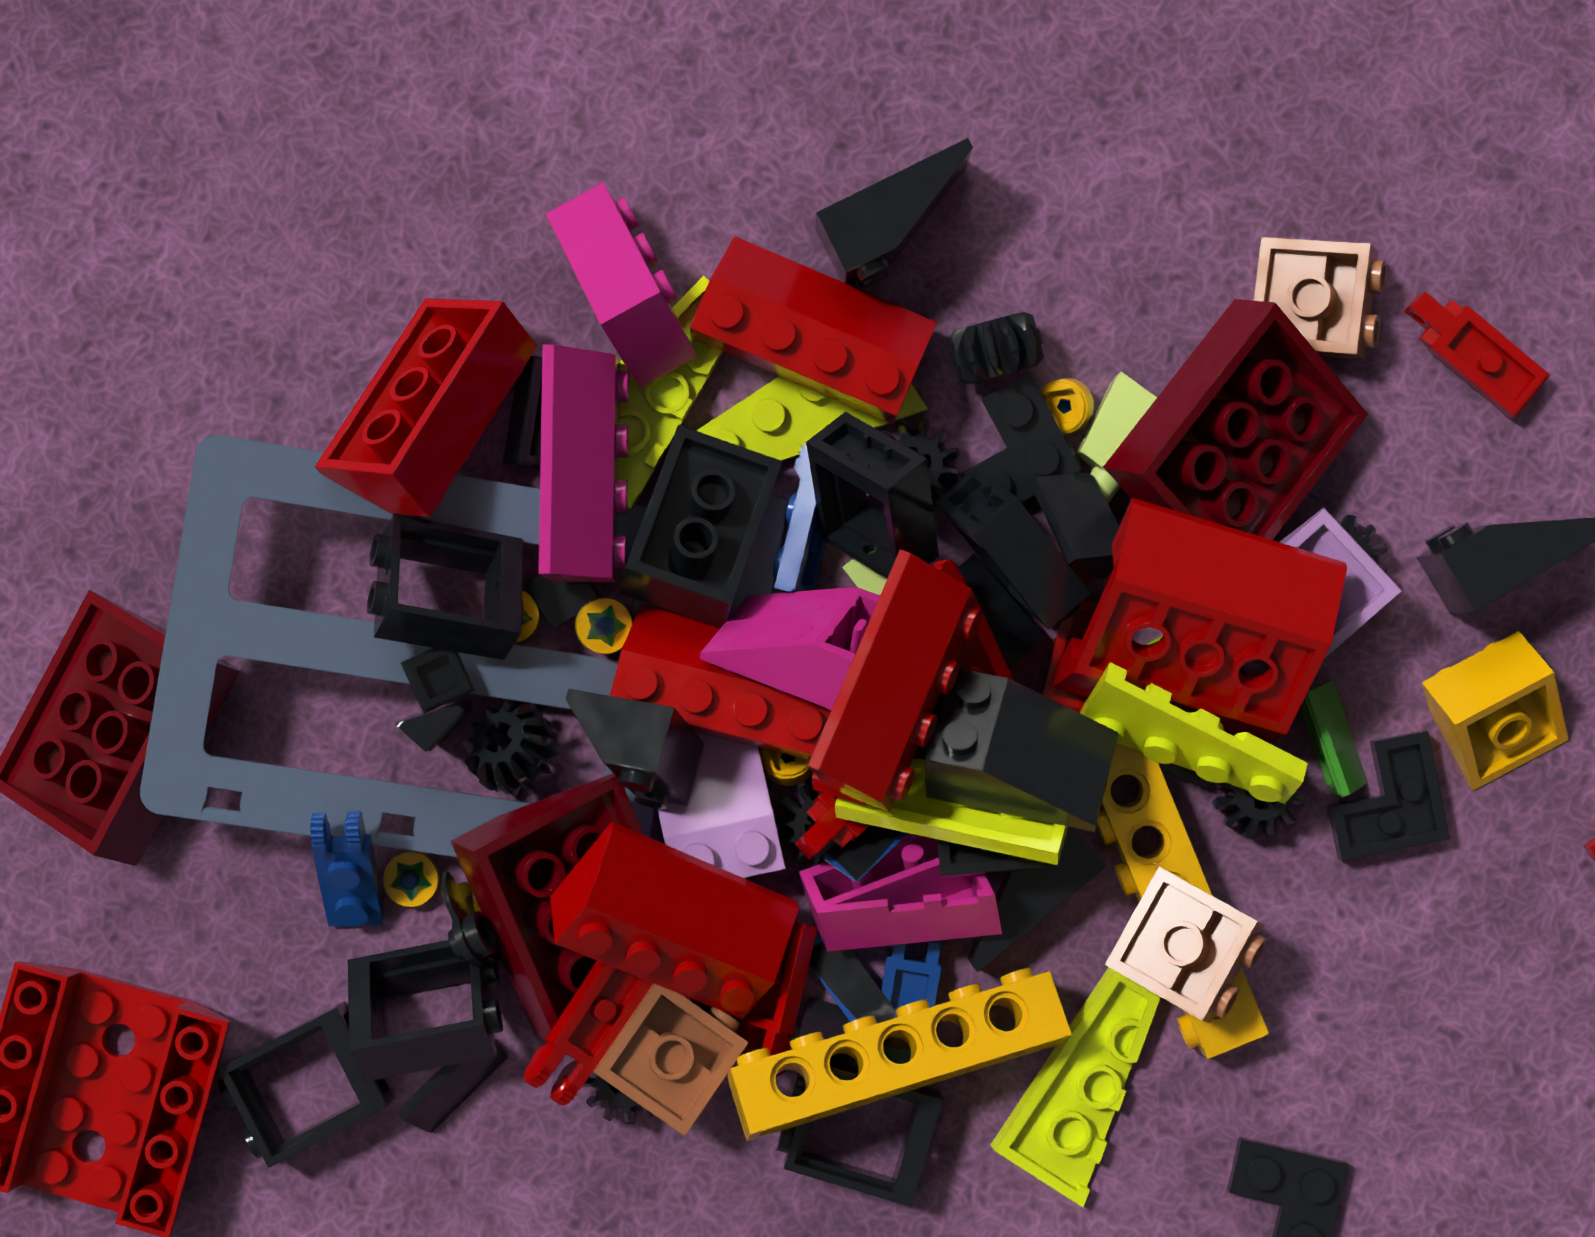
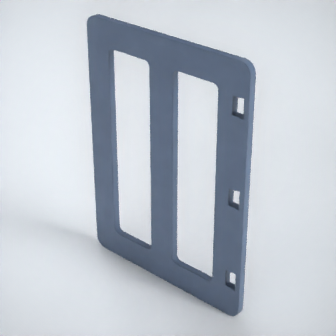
[140,435,675,857]

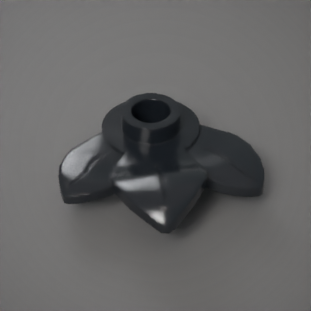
[441,871,501,967]

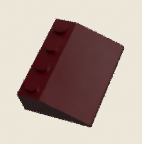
[1103,299,1368,540]
[0,590,240,866]
[450,774,644,1042]

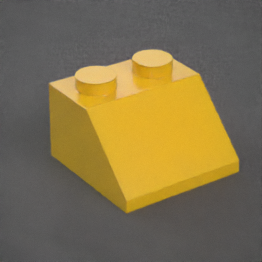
[1422,631,1569,791]

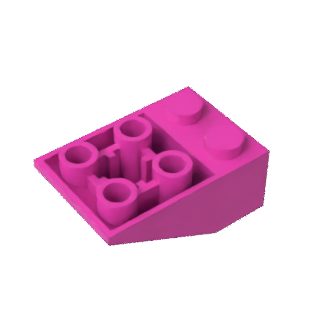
[700,587,880,711]

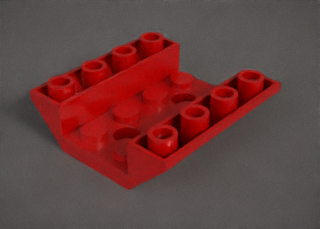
[1052,498,1347,743]
[0,961,231,1237]

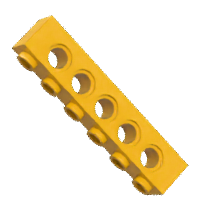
[1096,744,1269,1059]
[727,968,1072,1141]

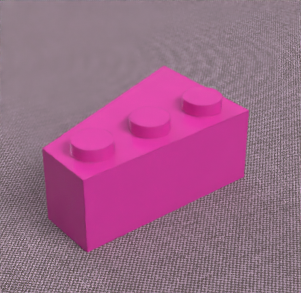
[546,182,698,388]
[799,833,1002,952]

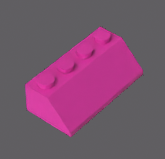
[539,345,630,582]

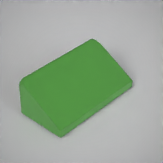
[1300,680,1368,797]

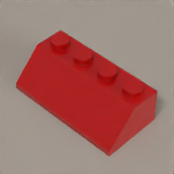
[689,236,937,424]
[315,298,537,517]
[808,549,982,813]
[610,604,831,760]
[550,822,799,1019]

